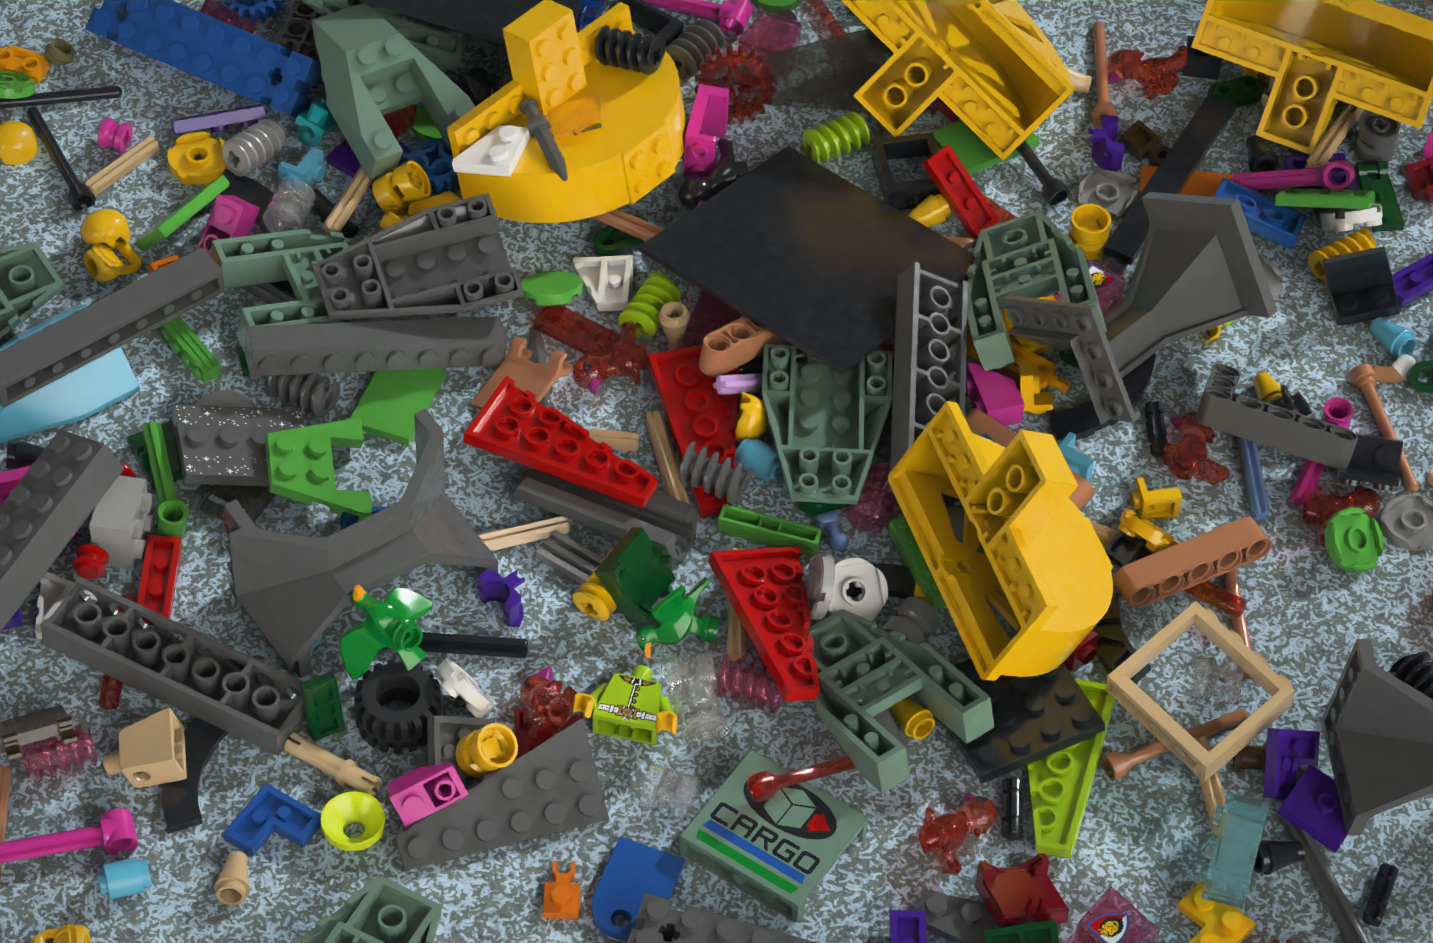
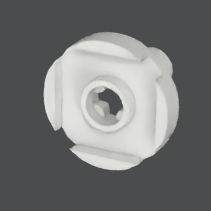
[1319,204,1383,232]
[827,558,888,621]
[434,658,497,718]

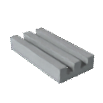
[536,530,604,584]

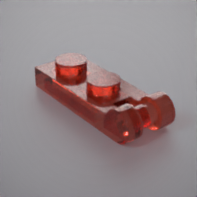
[533,305,625,367]

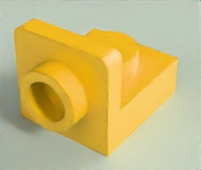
[1019,363,1053,414]
[1129,477,1183,520]

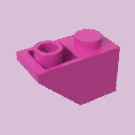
[196,194,260,256]
[965,362,1024,426]
[387,763,469,827]

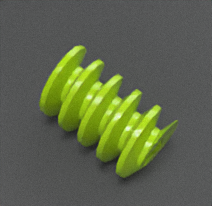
[802,111,870,164]
[618,272,681,338]

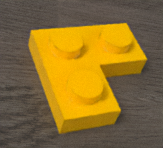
[1177,881,1256,943]

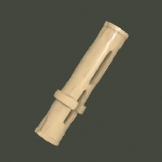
[284,732,382,797]

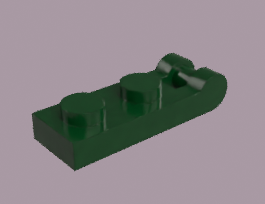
[1354,161,1405,232]

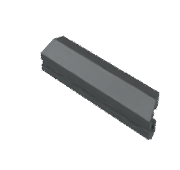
[511,468,697,562]

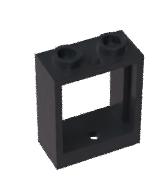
[593,0,684,47]
[871,132,946,210]

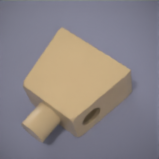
[103,707,187,788]

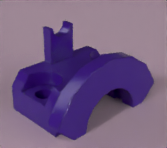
[1088,116,1124,172]
[477,570,525,628]

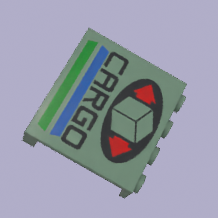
[679,750,868,923]

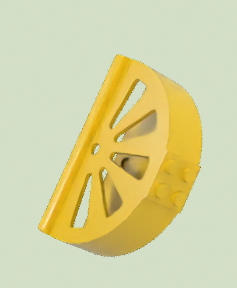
[447,0,687,223]
[841,0,1075,161]
[1191,0,1433,155]
[888,401,1113,681]

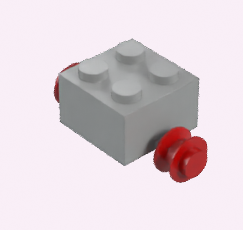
[72,463,155,579]

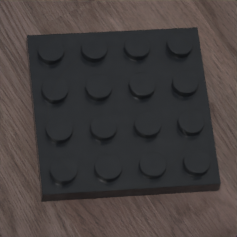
[943,659,1105,783]

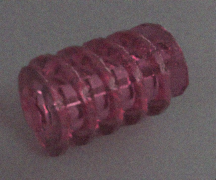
[848,463,897,534]
[715,654,784,714]
[20,724,98,782]

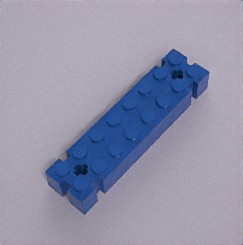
[85,0,322,118]

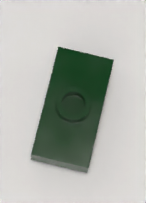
[300,672,346,742]

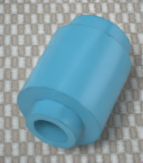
[735,438,782,482]
[97,857,152,900]

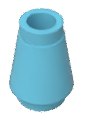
[1370,317,1417,357]

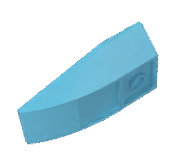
[0,305,140,443]

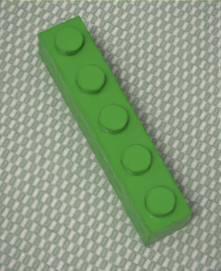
[154,316,221,383]
[717,504,823,557]
[888,516,946,610]

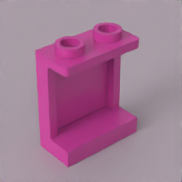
[683,84,729,177]

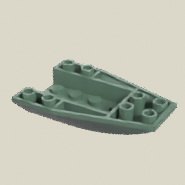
[762,344,893,505]

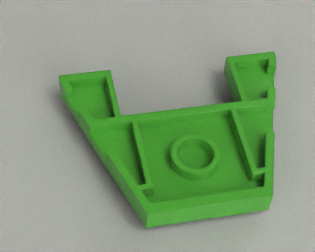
[265,418,373,521]

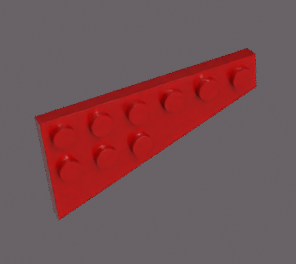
[647,344,739,518]
[463,375,658,509]
[708,546,820,702]

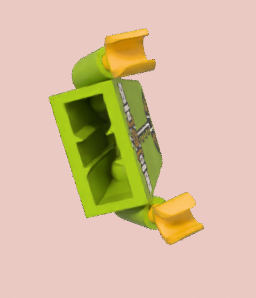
[571,665,677,746]

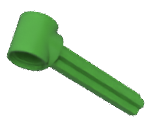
[142,421,188,537]

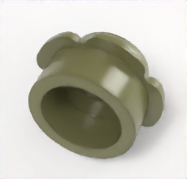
[45,38,74,66]

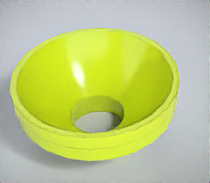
[321,791,386,851]

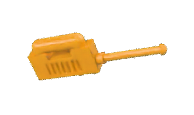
[0,45,50,84]

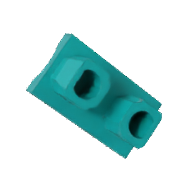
[294,96,338,147]

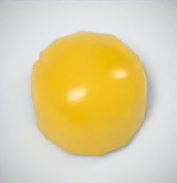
[0,120,38,165]
[80,209,131,247]
[735,392,768,444]

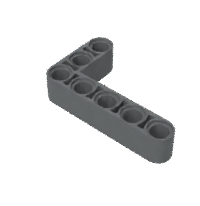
[1195,364,1358,469]

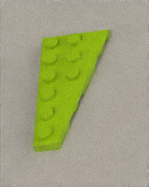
[1027,679,1116,859]

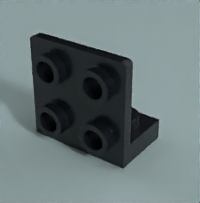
[1323,246,1400,325]
[1332,433,1403,491]

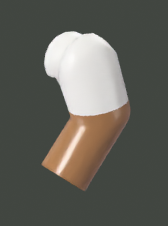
[1373,354,1416,383]

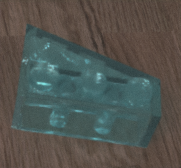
[1197,792,1270,909]

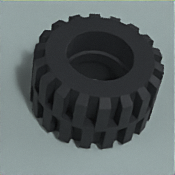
[354,659,442,754]

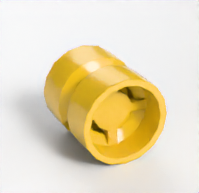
[372,160,431,212]
[1068,204,1111,261]
[455,723,518,778]

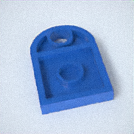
[591,837,686,941]

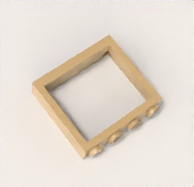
[1106,601,1295,782]

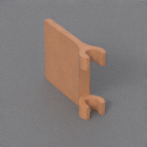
[470,337,572,410]

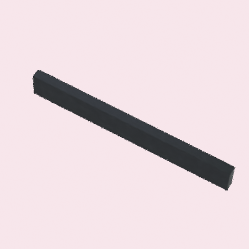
[1103,94,1236,265]

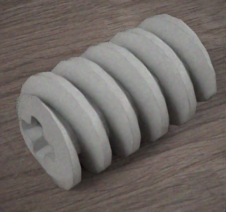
[222,118,286,177]

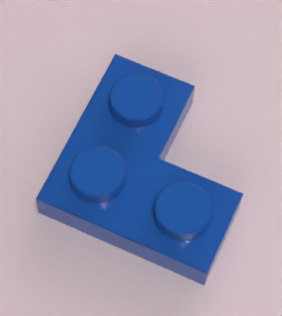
[224,783,321,856]

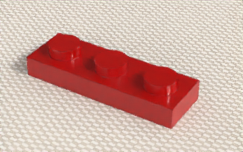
[922,144,1000,239]
[137,535,183,625]

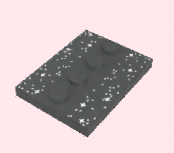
[171,404,305,486]

